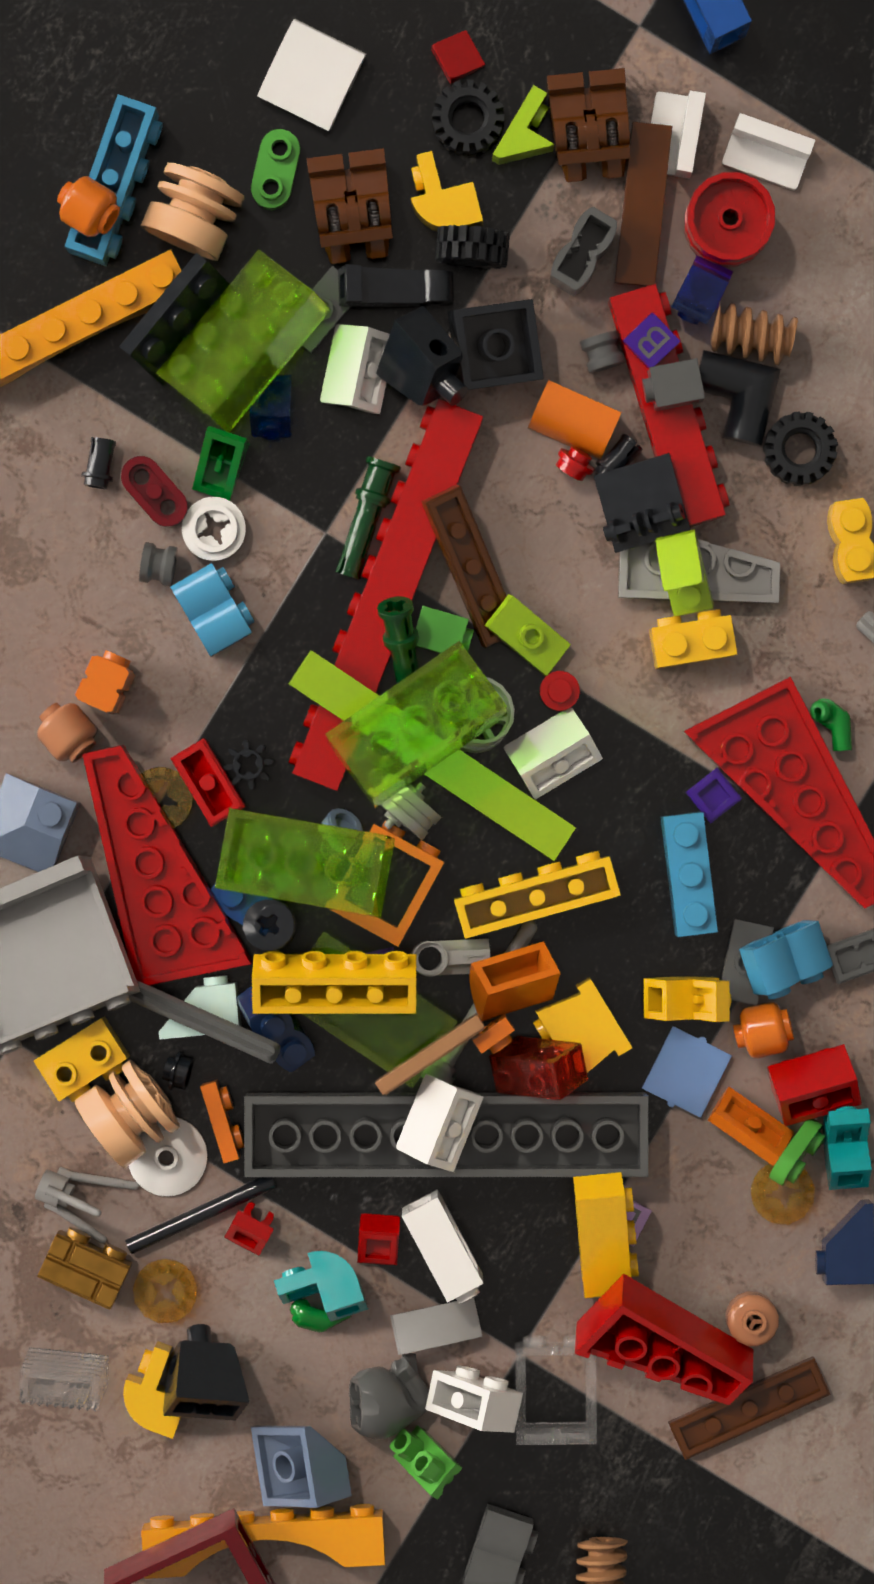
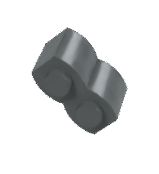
[550,207,617,296]
[463,1504,538,1584]

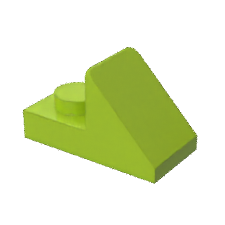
[492,85,554,165]
[655,529,714,616]

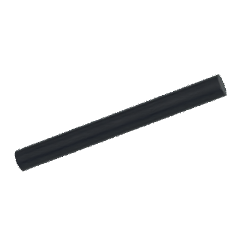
[125,1177,277,1254]

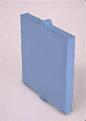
[642,1026,732,1118]

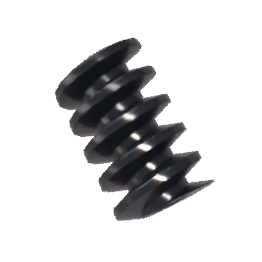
[243,899,297,951]

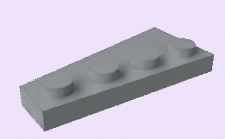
[618,539,780,603]

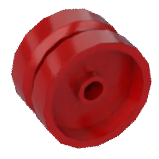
[684,172,775,267]

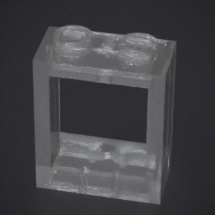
[515,1335,597,1445]

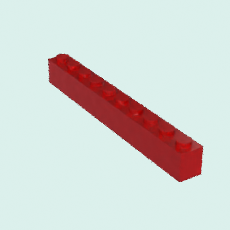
[288,399,483,791]

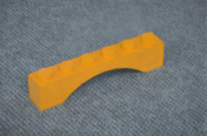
[0,249,182,387]
[141,1504,385,1579]

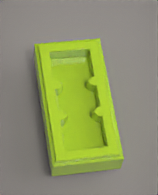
[484,594,571,676]

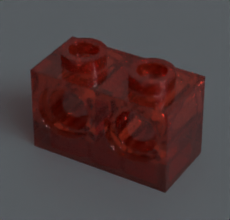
[489,1036,589,1100]

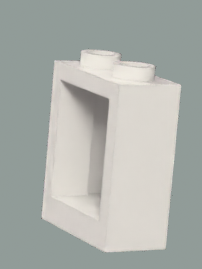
[402,1189,483,1303]

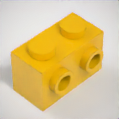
[649,609,738,669]
[34,1016,130,1102]

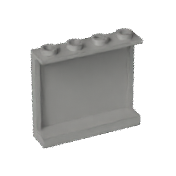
[0,855,141,1055]

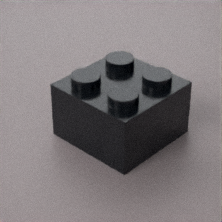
[447,299,544,390]

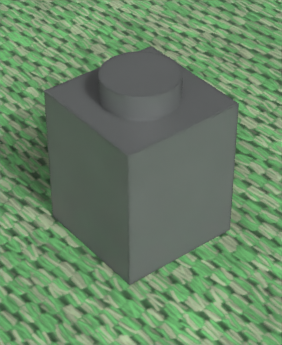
[642,358,705,411]

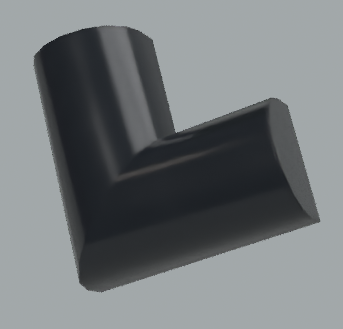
[699,350,781,447]

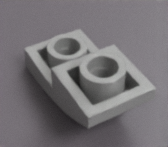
[390,1297,482,1355]

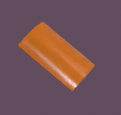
[528,380,622,460]
[469,941,560,1021]

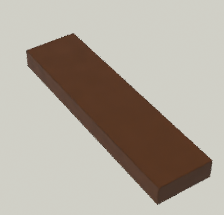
[615,122,672,286]
[421,485,507,648]
[668,1356,831,1460]

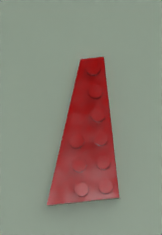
[683,677,874,909]
[82,744,253,985]

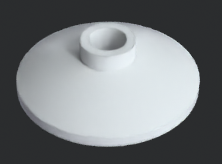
[129,1117,207,1196]

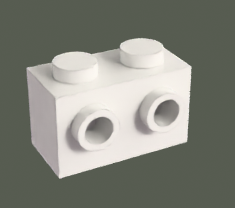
[425,1366,523,1433]

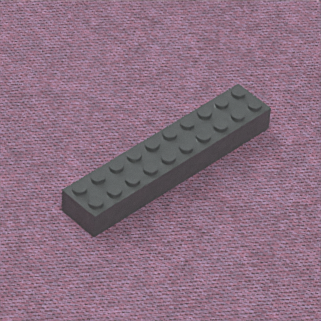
[244,1092,648,1177]

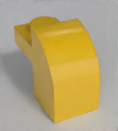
[411,151,483,232]
[644,977,731,1022]
[123,1341,181,1439]

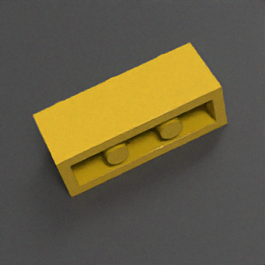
[573,1172,639,1298]

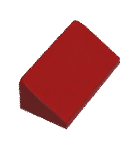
[170,738,246,827]

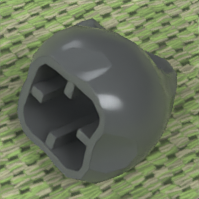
[349,1353,429,1439]

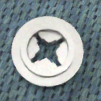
[182,497,246,561]

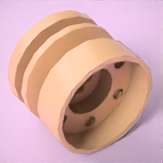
[140,163,245,261]
[75,1060,180,1168]

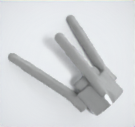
[35,1166,139,1243]

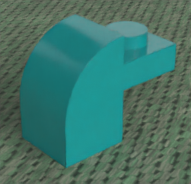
[823,1106,872,1190]
[274,1251,368,1322]

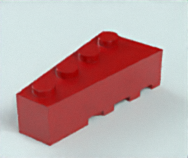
[575,1274,754,1405]

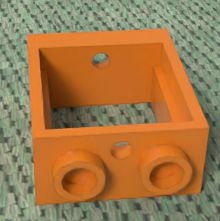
[328,821,444,947]

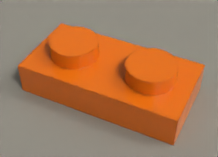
[472,1014,515,1054]
[200,1079,244,1163]
[708,1087,794,1166]

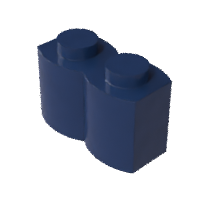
[237,986,315,1072]

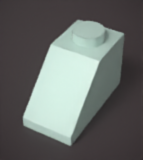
[159,975,241,1039]

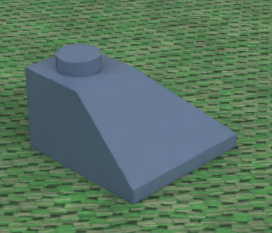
[0,773,81,872]
[251,1425,352,1508]

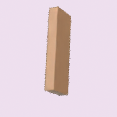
[375,1013,484,1095]

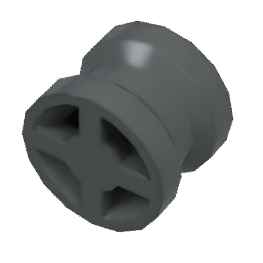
[580,330,627,373]
[139,542,178,586]

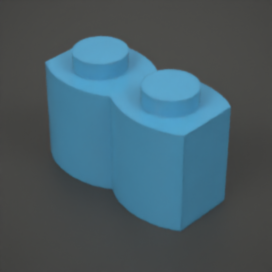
[170,563,255,657]
[739,920,833,999]

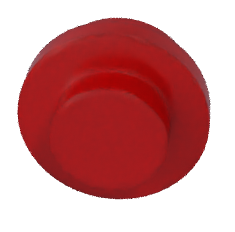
[556,446,595,481]
[540,671,580,711]

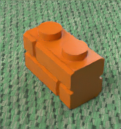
[75,650,135,714]

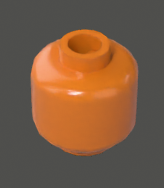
[57,176,120,237]
[733,1002,794,1059]

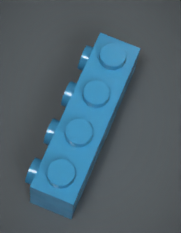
[64,94,163,267]

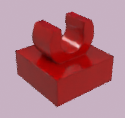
[224,1202,274,1256]

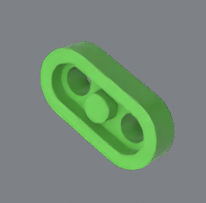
[251,129,301,210]
[769,1119,826,1186]

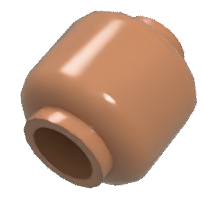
[37,703,97,763]
[725,1291,779,1346]

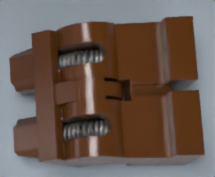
[547,68,631,182]
[306,148,393,264]

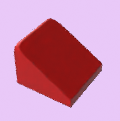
[431,30,485,85]
[357,1213,400,1265]

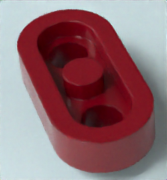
[121,456,188,527]

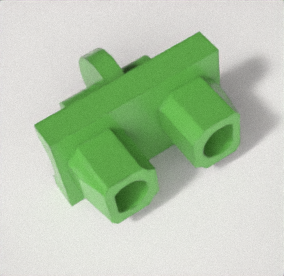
[390,1425,462,1500]

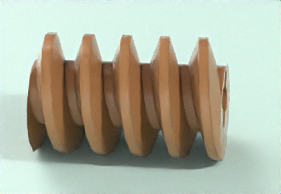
[711,301,798,366]
[576,1537,628,1584]

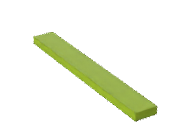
[288,650,576,861]

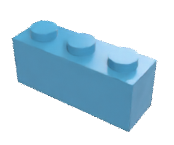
[661,812,718,937]

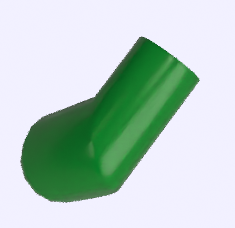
[810,698,852,751]
[290,1299,352,1333]

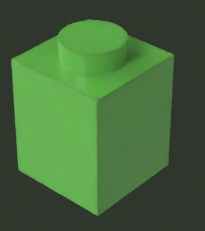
[415,606,474,659]

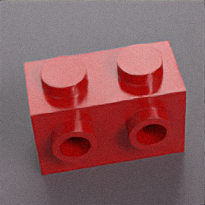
[767,1044,862,1127]

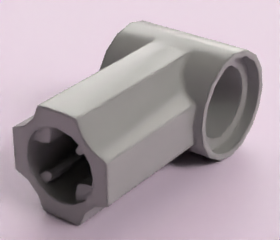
[411,938,490,977]

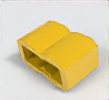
[827,498,874,584]

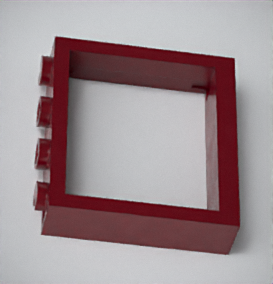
[104,1508,276,1584]

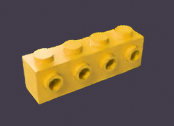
[454,851,621,939]
[252,951,416,1014]

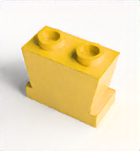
[533,977,632,1081]

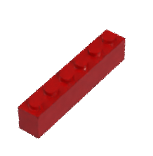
[608,284,730,527]

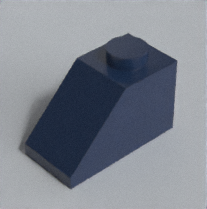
[815,1199,874,1285]

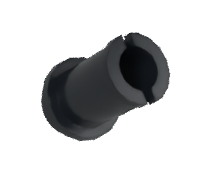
[594,434,643,475]
[81,437,116,489]

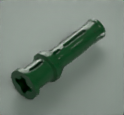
[335,456,401,580]
[377,596,426,714]

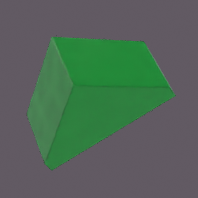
[192,426,250,501]

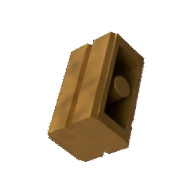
[37,1227,133,1310]

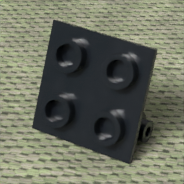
[594,453,691,553]

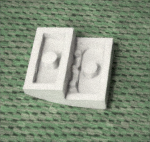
[257,19,366,131]

